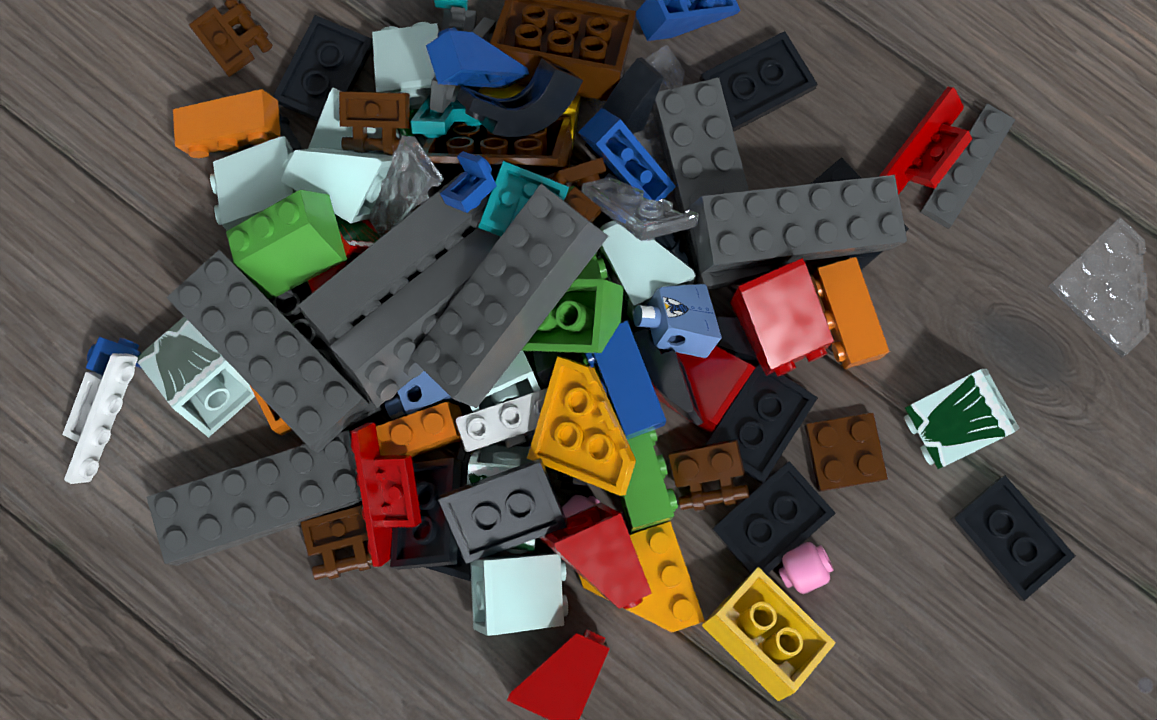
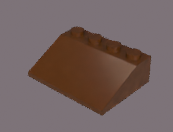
[490,0,636,101]
[418,116,573,170]

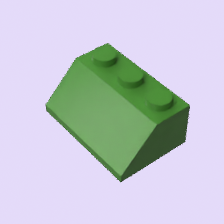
[226,190,347,299]
[521,279,624,353]

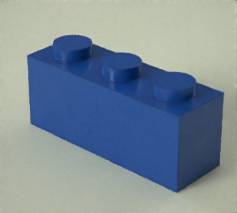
[578,108,676,210]
[584,321,666,440]

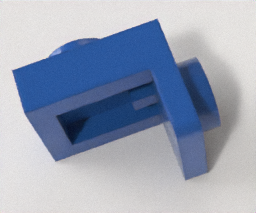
[440,151,497,213]
[86,337,142,376]

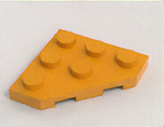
[527,356,636,496]
[579,521,705,633]

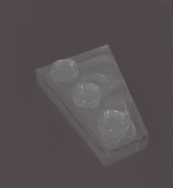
[369,136,444,237]
[582,177,699,241]

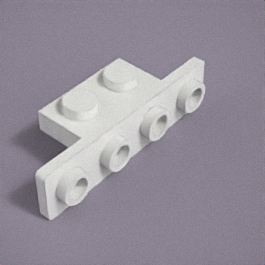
[62,353,138,484]
[456,388,548,452]

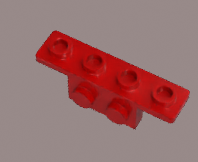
[879,86,972,195]
[351,422,422,567]

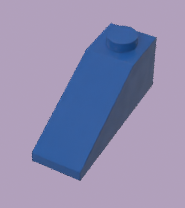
[636,0,740,41]
[426,28,529,88]

